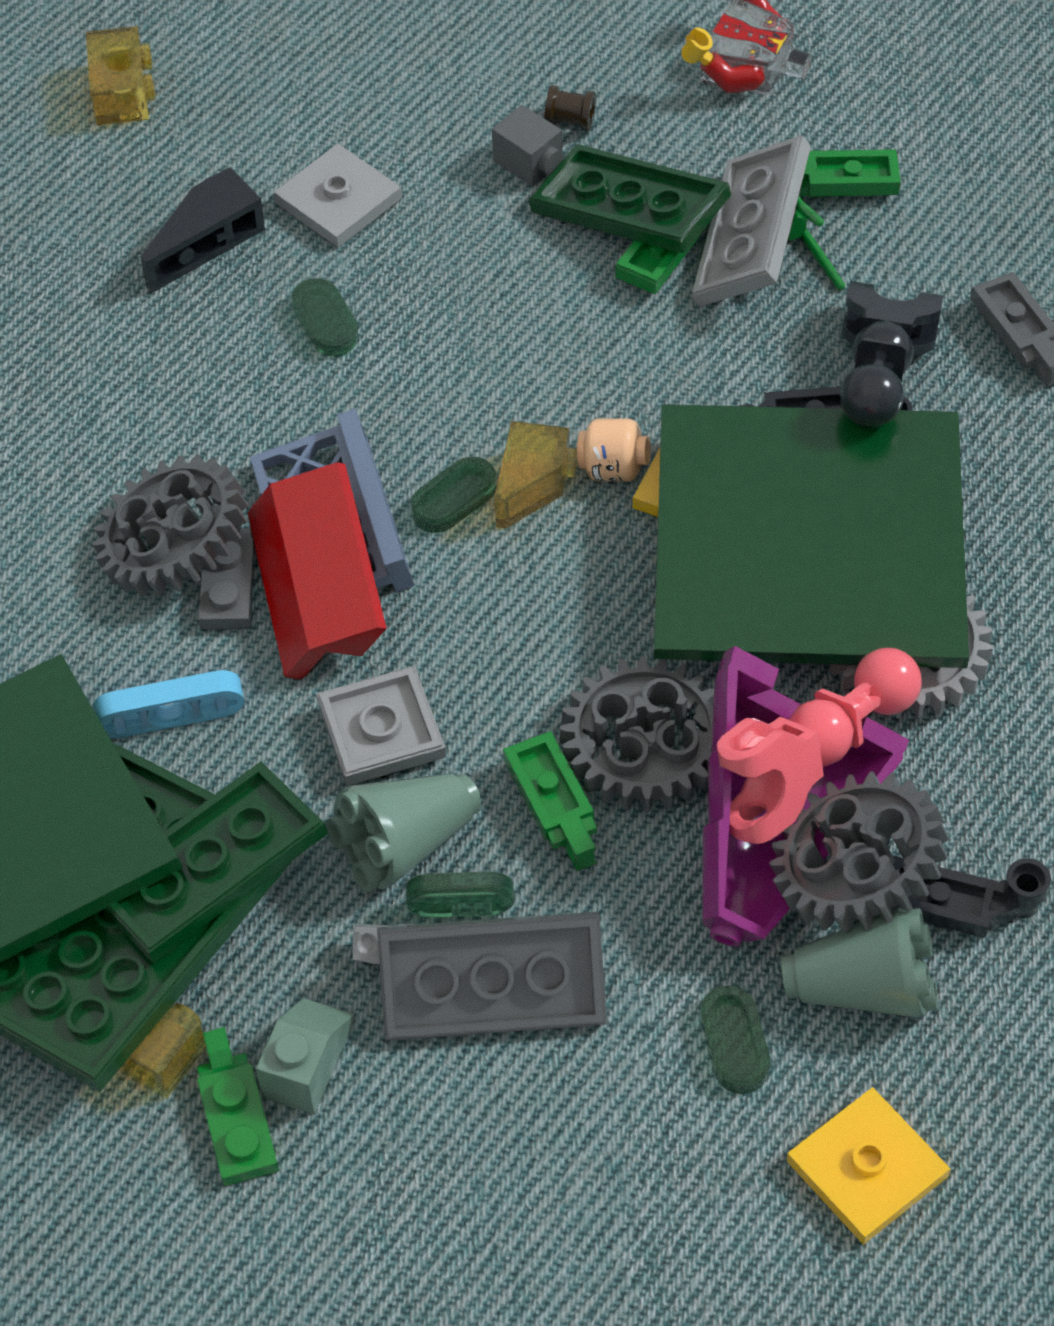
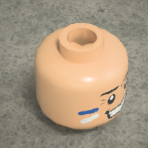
[577,418,651,482]

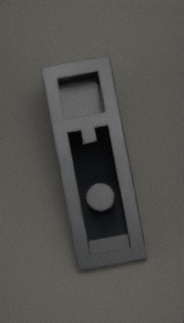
[140,167,265,293]

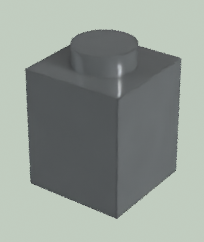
[492,105,563,187]

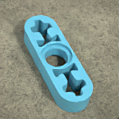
[92,670,244,738]

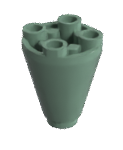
[326,774,481,892]
[782,907,938,1018]

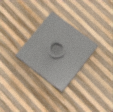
[274,143,402,248]
[316,665,446,786]

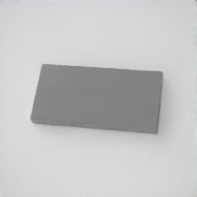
[691,135,811,307]

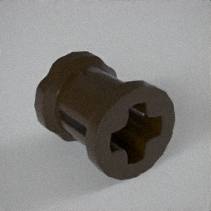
[544,85,596,131]

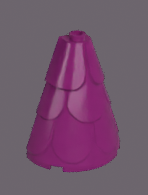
[702,646,909,947]

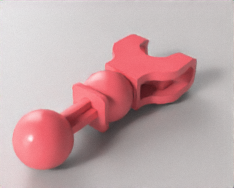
[717,648,922,844]

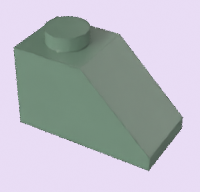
[256,998,355,1115]

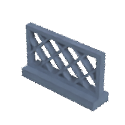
[250,408,415,592]

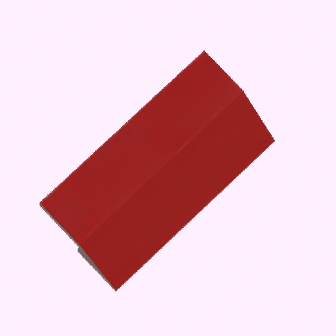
[247,462,387,679]

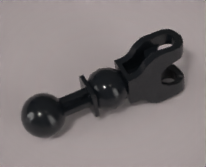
[840,281,943,428]

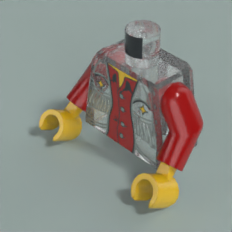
[681,0,812,94]

